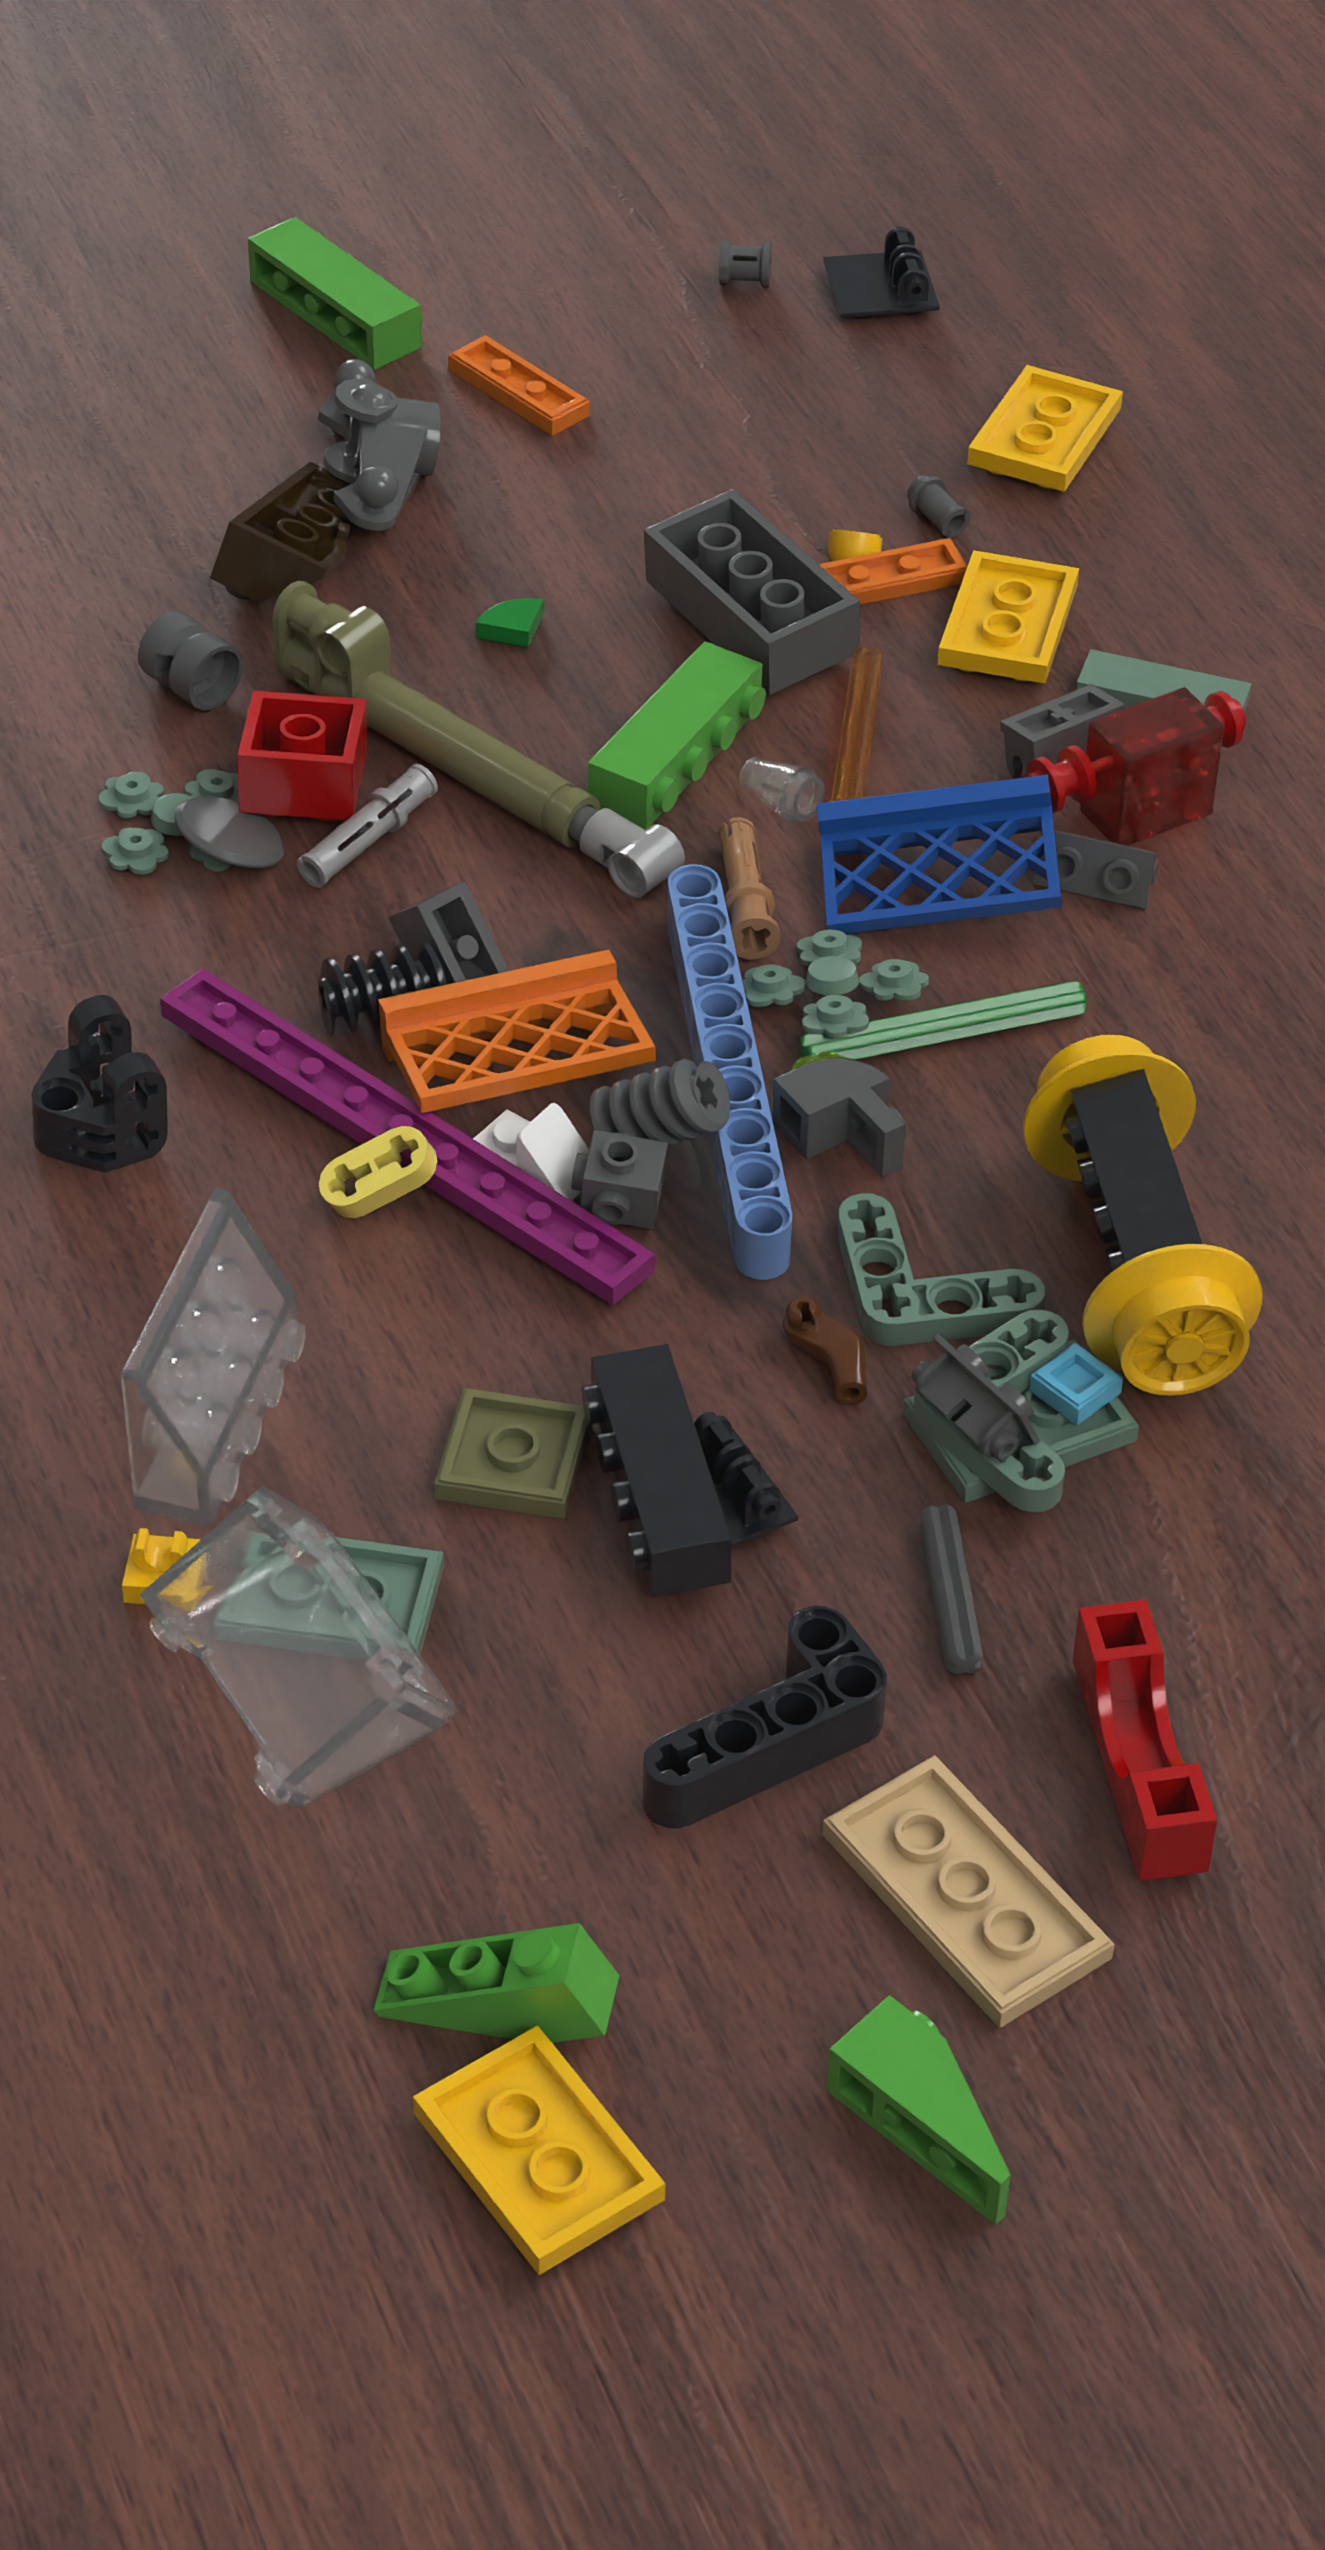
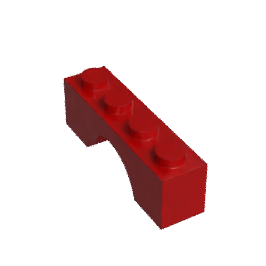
[1072,1599,1217,1881]

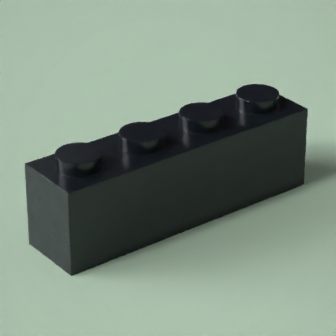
[581,1344,731,1597]

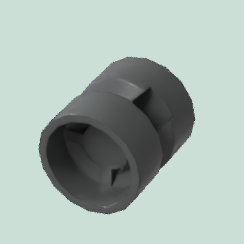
[138,611,244,711]

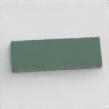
[1076,649,1252,718]

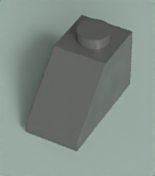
[388,881,509,984]

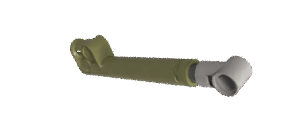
[272,581,685,898]

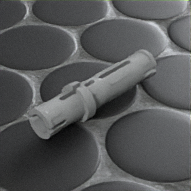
[297,764,438,888]

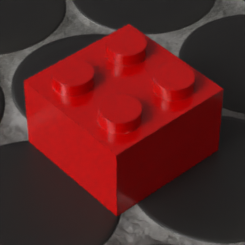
[237,691,367,822]

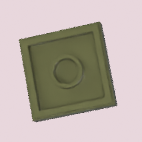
[434,1388,590,1519]

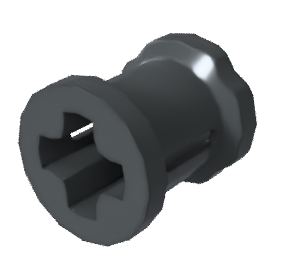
[719,239,772,287]

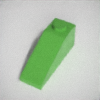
[827,1995,1011,2225]

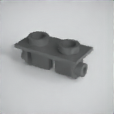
[1033,830,1159,909]
[912,1333,1040,1460]

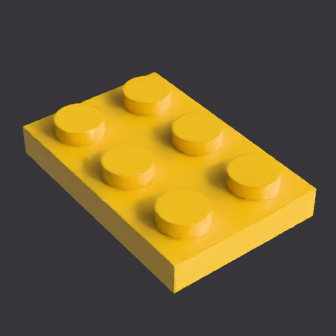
[967,365,1123,492]
[937,550,1079,684]
[413,2025,666,2275]

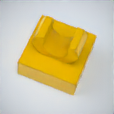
[122,1528,202,1608]

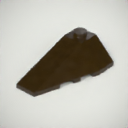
[210,462,352,602]

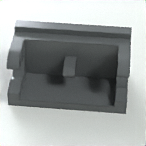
[1000,684,1127,776]

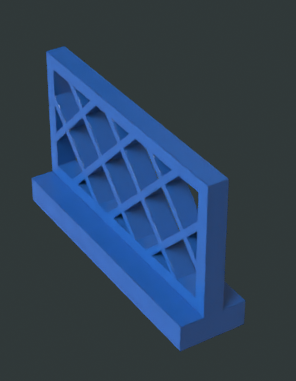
[817,775,1062,934]

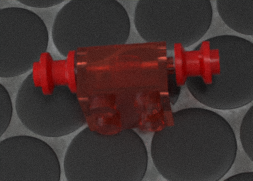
[1024,687,1246,846]

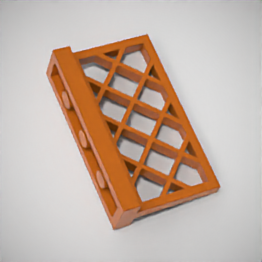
[378,949,656,1113]

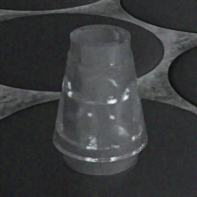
[739,757,825,821]

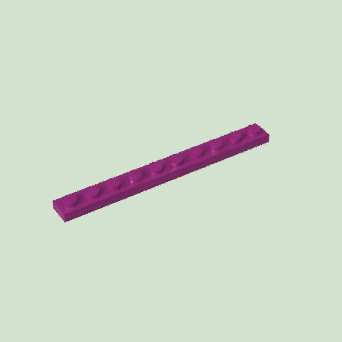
[160,968,655,1306]

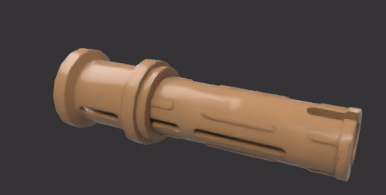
[718,817,781,960]

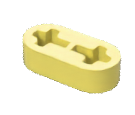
[319,1126,437,1218]

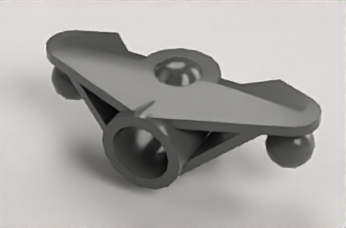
[318,359,441,531]

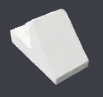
[473,1102,589,1204]

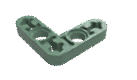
[837,1193,1045,1346]
[913,1309,1069,1512]

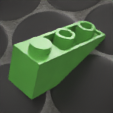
[374,1923,620,2043]

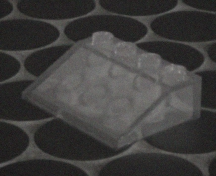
[121,1187,306,1526]

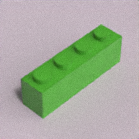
[248,217,423,370]
[588,641,766,830]

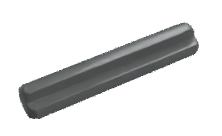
[920,1504,983,1675]

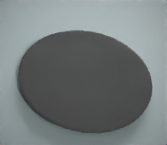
[174,796,285,868]

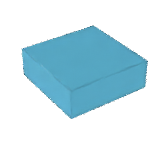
[1029,1343,1123,1426]

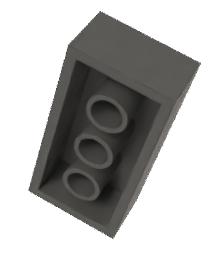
[644,489,860,695]

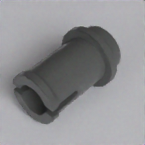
[907,475,971,538]

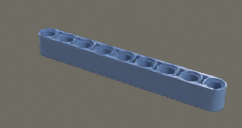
[667,864,792,1280]

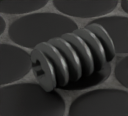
[590,1059,730,1147]

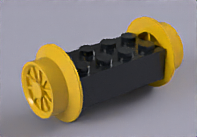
[1023,1035,1263,1396]

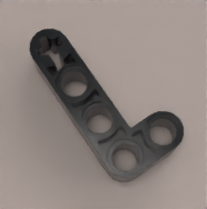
[643,1606,887,1828]

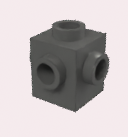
[571,1130,668,1229]

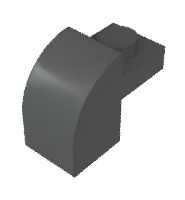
[772,1059,907,1177]

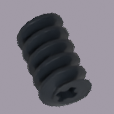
[318,941,447,1036]

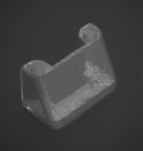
[140,1485,457,1808]

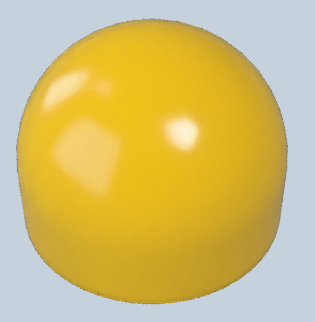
[828,529,883,561]

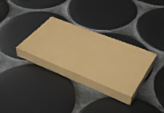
[822,1755,1115,2029]

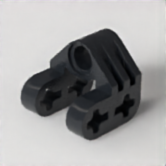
[31,995,168,1173]

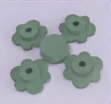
[99,769,239,875]
[742,929,929,1038]

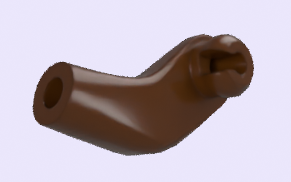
[783,1297,867,1405]

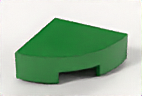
[476,598,544,647]

